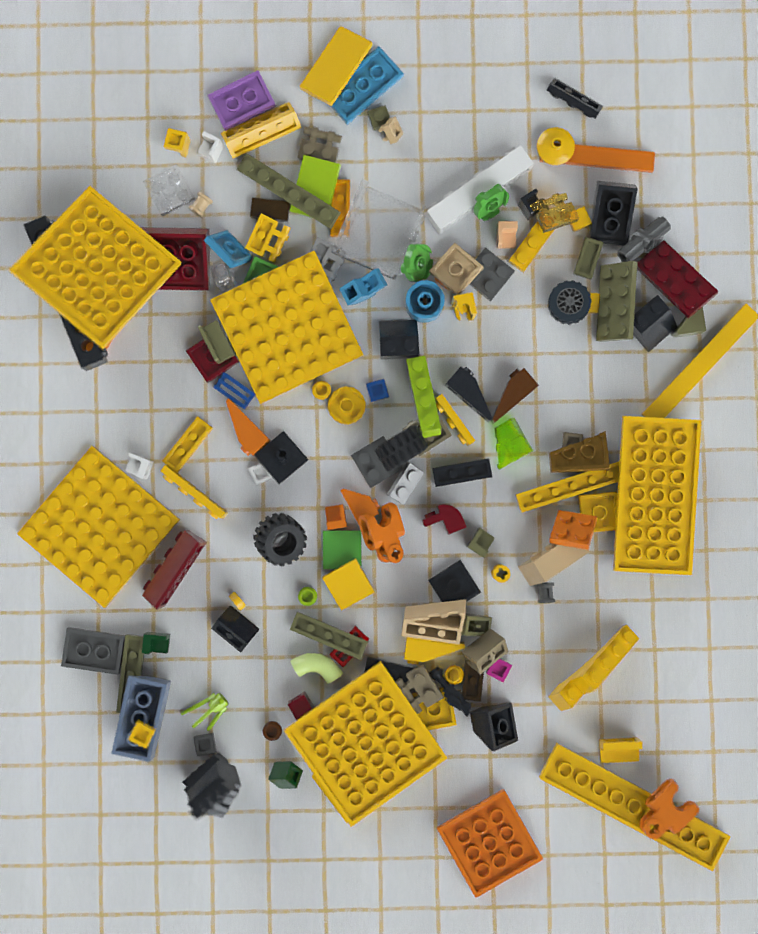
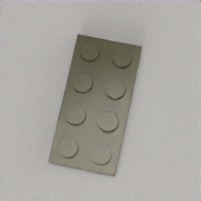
[596,261,637,342]

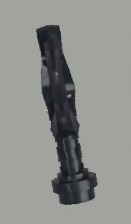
[429,666,472,717]

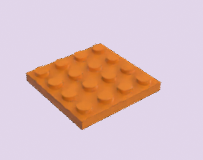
[437,789,543,898]

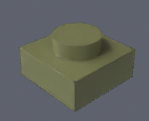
[368,105,390,131]

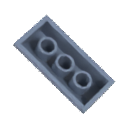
[111,676,171,762]

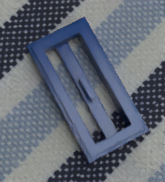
[213,372,255,410]

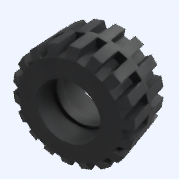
[375,426,429,471]
[253,513,307,566]

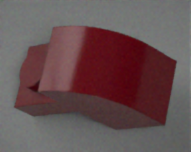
[422,504,467,535]

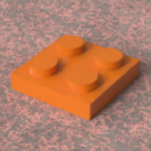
[549,510,597,550]

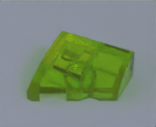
[494,418,533,470]

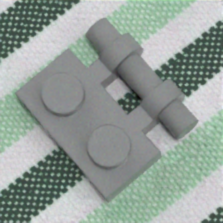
[310,237,346,284]

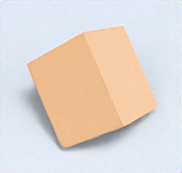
[496,221,518,249]

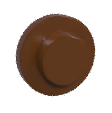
[263,721,282,741]

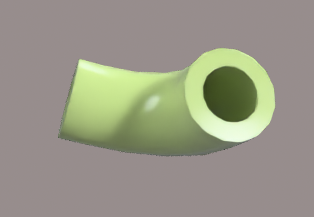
[290,653,343,684]

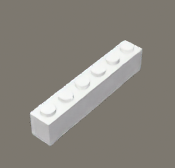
[426,145,534,234]

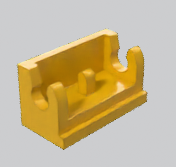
[451,292,477,321]

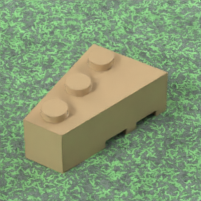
[518,543,590,586]
[401,599,466,645]

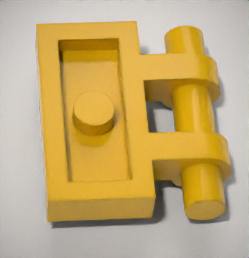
[245,214,291,263]

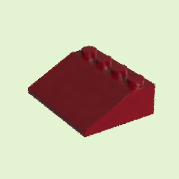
[140,227,210,291]

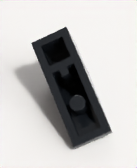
[445,366,492,422]

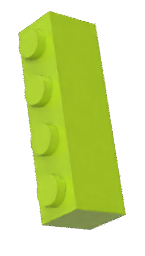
[406,356,441,438]

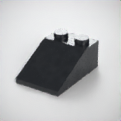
[590,181,638,246]

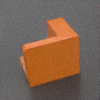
[325,504,347,530]

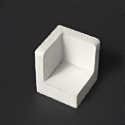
[197,131,224,163]
[126,453,154,479]

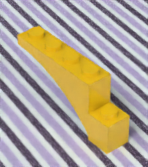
[548,624,639,711]

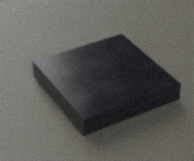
[428,560,481,602]

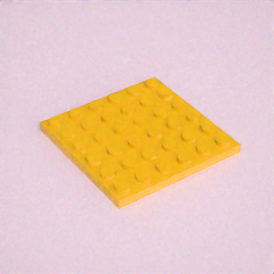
[9,186,181,349]
[210,250,364,404]
[17,446,180,608]
[284,661,447,827]

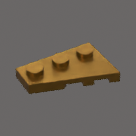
[549,431,610,473]

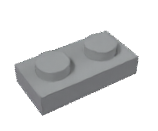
[387,462,424,505]

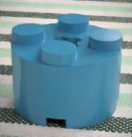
[405,280,445,323]

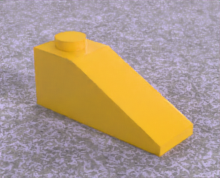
[404,637,465,665]

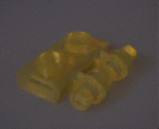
[530,193,579,233]

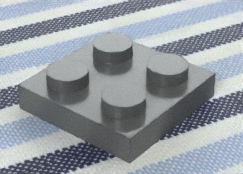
[469,247,515,302]
[351,436,403,488]

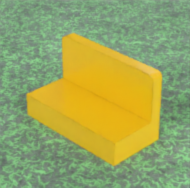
[599,737,642,763]

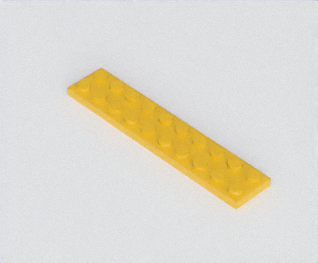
[539,742,731,871]

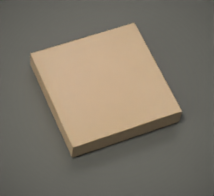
[429,243,483,295]

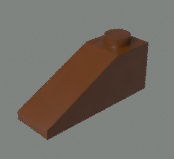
[491,368,539,424]

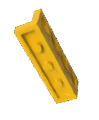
[221,102,301,159]

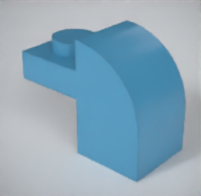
[339,268,387,306]

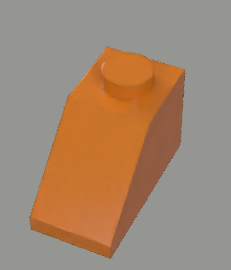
[340,488,380,524]

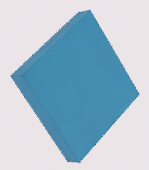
[204,230,253,268]

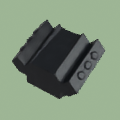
[182,753,241,819]

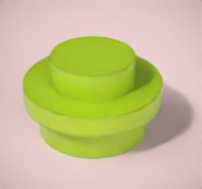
[298,587,317,606]

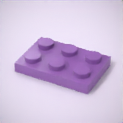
[208,70,276,131]

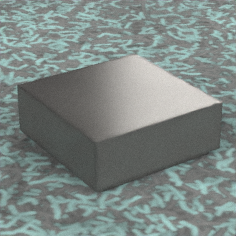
[193,733,217,757]

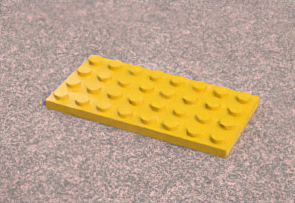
[613,416,702,575]

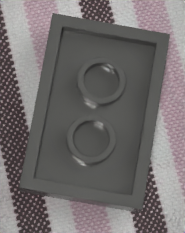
[61,627,126,675]

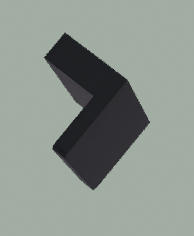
[211,606,259,653]

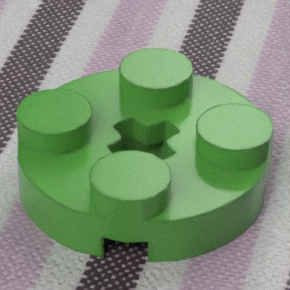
[473,184,509,221]
[401,243,433,283]

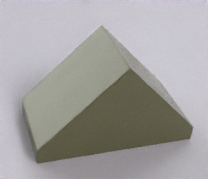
[671,307,706,337]
[462,613,492,636]

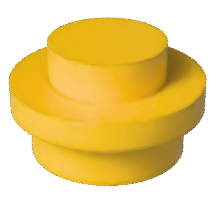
[312,381,331,400]
[445,665,464,685]

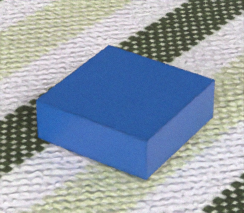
[366,379,389,403]

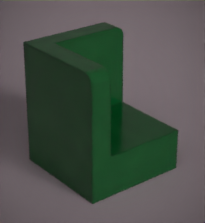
[142,632,171,654]
[268,761,303,789]

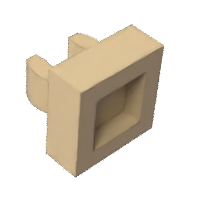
[378,116,403,144]

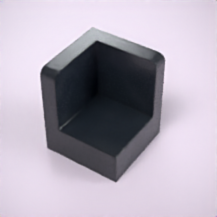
[518,189,545,220]

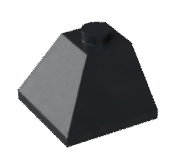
[470,702,518,751]

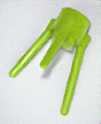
[181,693,229,731]

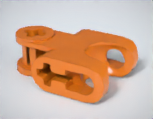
[358,502,405,563]
[639,779,700,839]

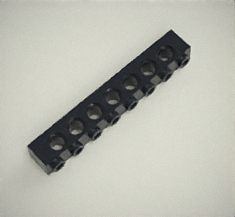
[23,216,108,371]

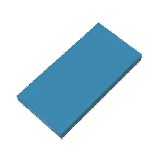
[331,46,404,125]

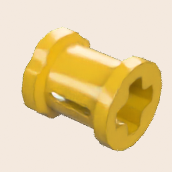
[491,564,511,583]

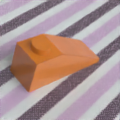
[226,398,271,456]

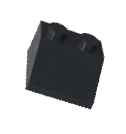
[633,295,678,352]
[379,320,419,360]

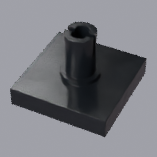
[254,431,308,485]

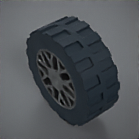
[548,280,592,325]

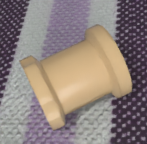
[188,192,213,218]

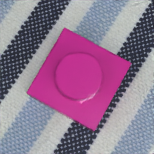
[486,659,512,683]

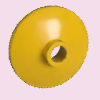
[537,127,575,165]

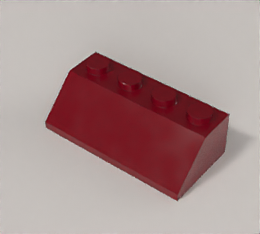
[142,530,207,610]

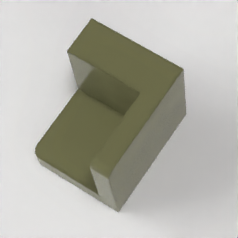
[467,528,495,558]

